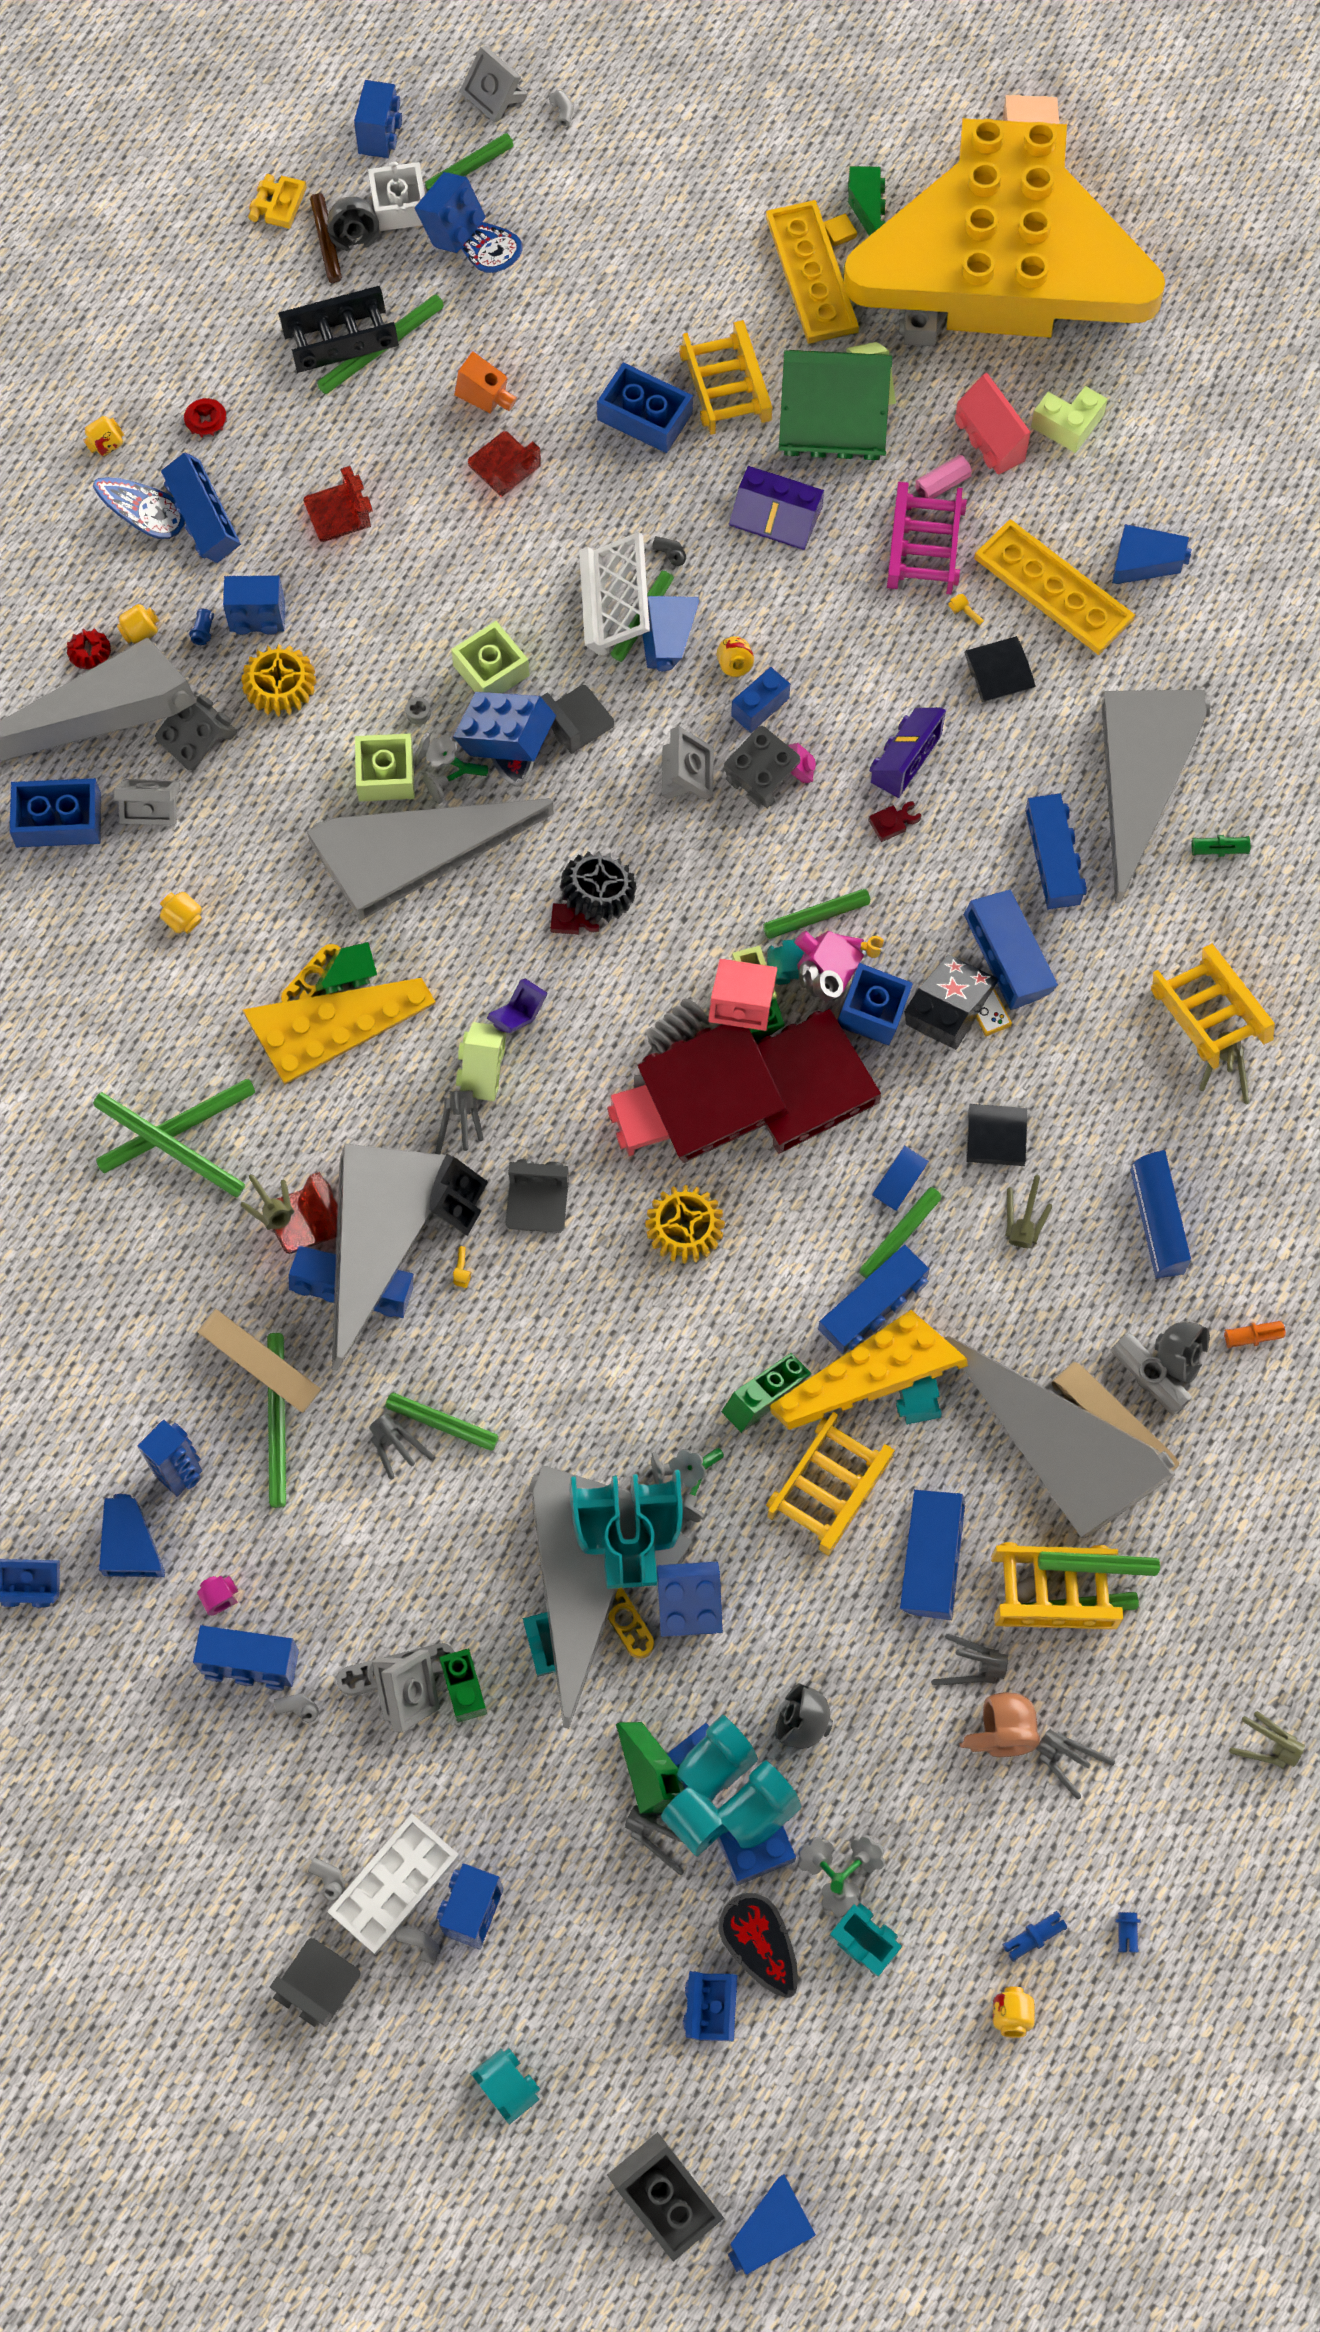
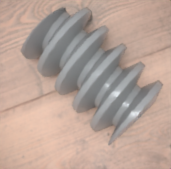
[646,998,709,1054]

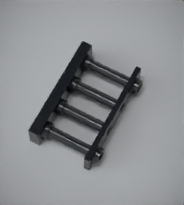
[278,286,399,373]

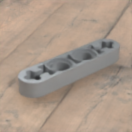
[337,1643,454,1696]

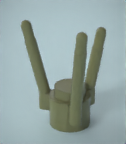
[1199,1032,1249,1104]
[240,1174,295,1230]
[1005,1175,1052,1249]
[1229,1711,1305,1769]

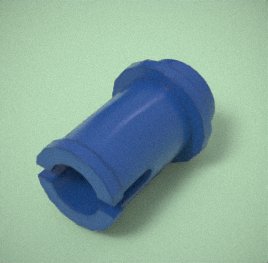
[189,608,214,645]
[1115,1912,1141,1953]

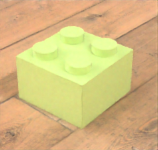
[451,621,530,693]
[355,733,415,802]

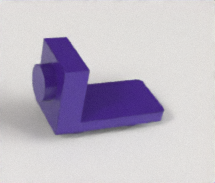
[487,978,548,1033]

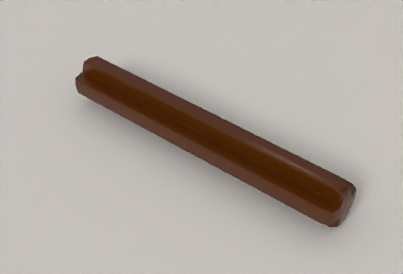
[310,193,342,283]

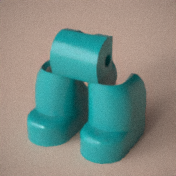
[569,1470,683,1589]
[661,1714,802,1857]

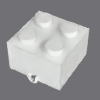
[368,162,425,231]

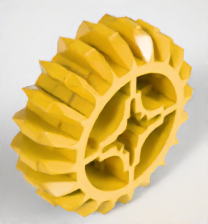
[241,643,316,717]
[645,1184,725,1264]

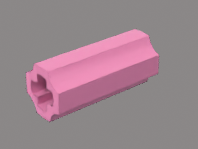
[915,455,972,499]

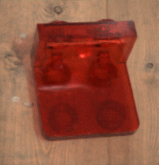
[468,431,541,497]
[303,466,373,542]
[262,1172,338,1254]

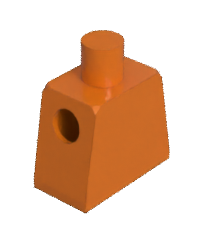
[454,351,517,414]

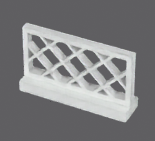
[579,532,650,655]

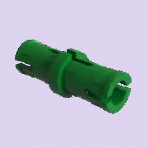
[1191,835,1251,857]

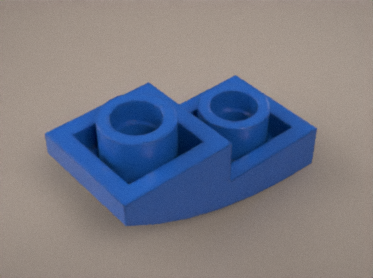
[872,1145,929,1211]

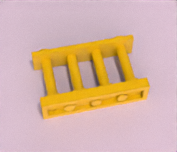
[679,320,773,435]
[1151,943,1275,1069]
[766,1412,895,1556]
[991,1542,1123,1629]

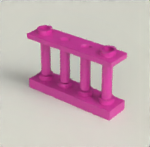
[887,482,967,595]

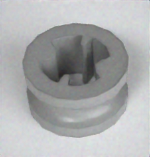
[405,697,431,725]

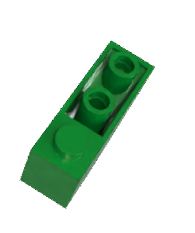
[848,166,886,236]
[721,1353,812,1433]
[616,1722,684,1814]

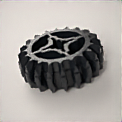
[560,851,637,923]

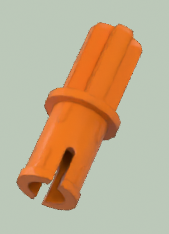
[1224,1321,1286,1349]

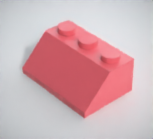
[955,373,1031,475]

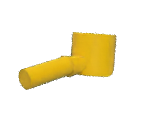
[948,594,984,626]
[453,1246,472,1288]

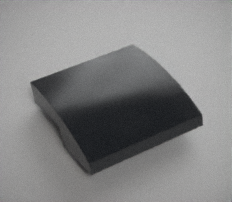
[964,636,1036,702]
[966,1104,1027,1166]
[429,1154,488,1236]

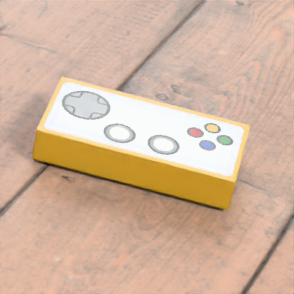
[976,989,1012,1037]

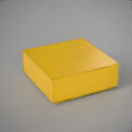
[824,213,857,247]

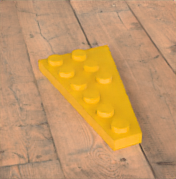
[242,978,436,1085]
[769,1310,968,1430]

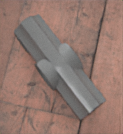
[1110,1332,1192,1416]

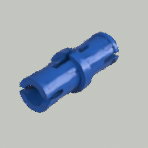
[1002,1911,1067,1962]

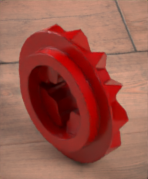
[184,398,227,438]
[67,628,111,669]

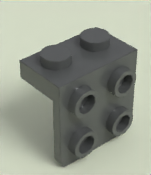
[541,685,615,754]
[155,694,238,770]
[724,726,801,809]
[505,1159,569,1233]
[270,1938,361,2027]

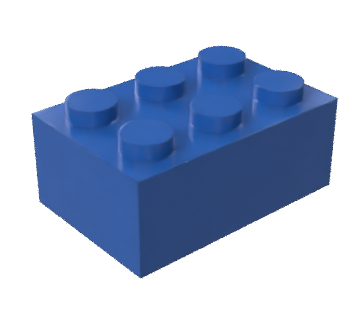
[597,362,693,453]
[453,692,556,762]
[10,778,101,848]
[193,1625,299,1691]
[436,1863,504,1950]

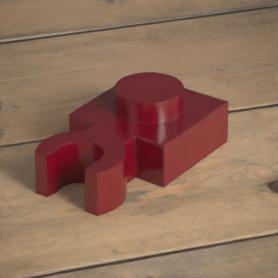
[868,801,922,842]
[550,903,599,935]

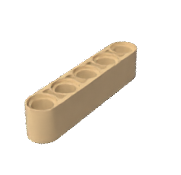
[197,1308,322,1413]
[1051,1361,1179,1471]

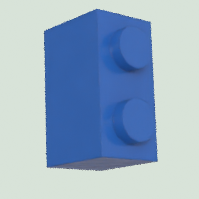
[731,667,791,733]

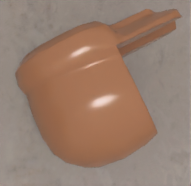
[959,1692,1040,1757]

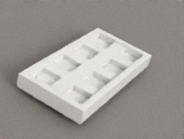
[327,1813,460,1955]

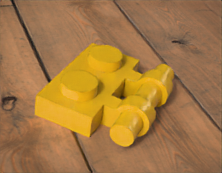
[248,174,307,229]

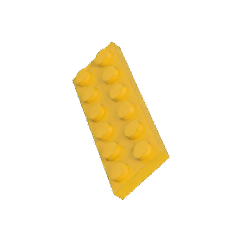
[766,200,859,344]
[974,519,1135,655]

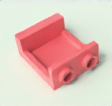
[708,959,777,1031]
[607,1085,670,1156]

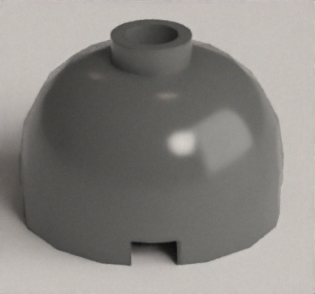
[327,197,380,251]
[1155,1321,1210,1383]
[775,1683,833,1749]

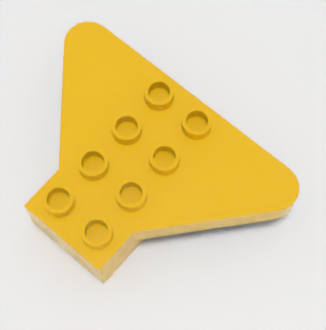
[844,118,1165,338]

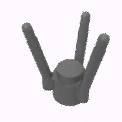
[435,1091,484,1155]
[369,1414,435,1479]
[931,1634,1008,1685]
[1036,1729,1115,1799]
[625,1805,684,1875]

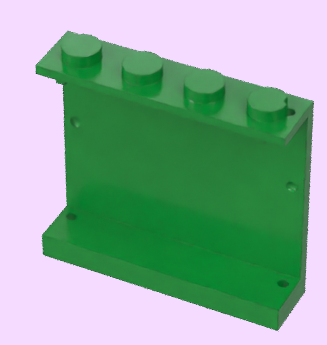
[779,350,892,460]

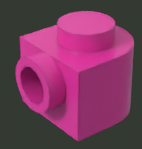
[197,1575,238,1616]

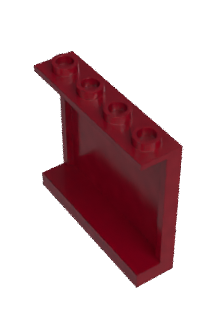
[756,1009,881,1154]
[637,1024,789,1163]

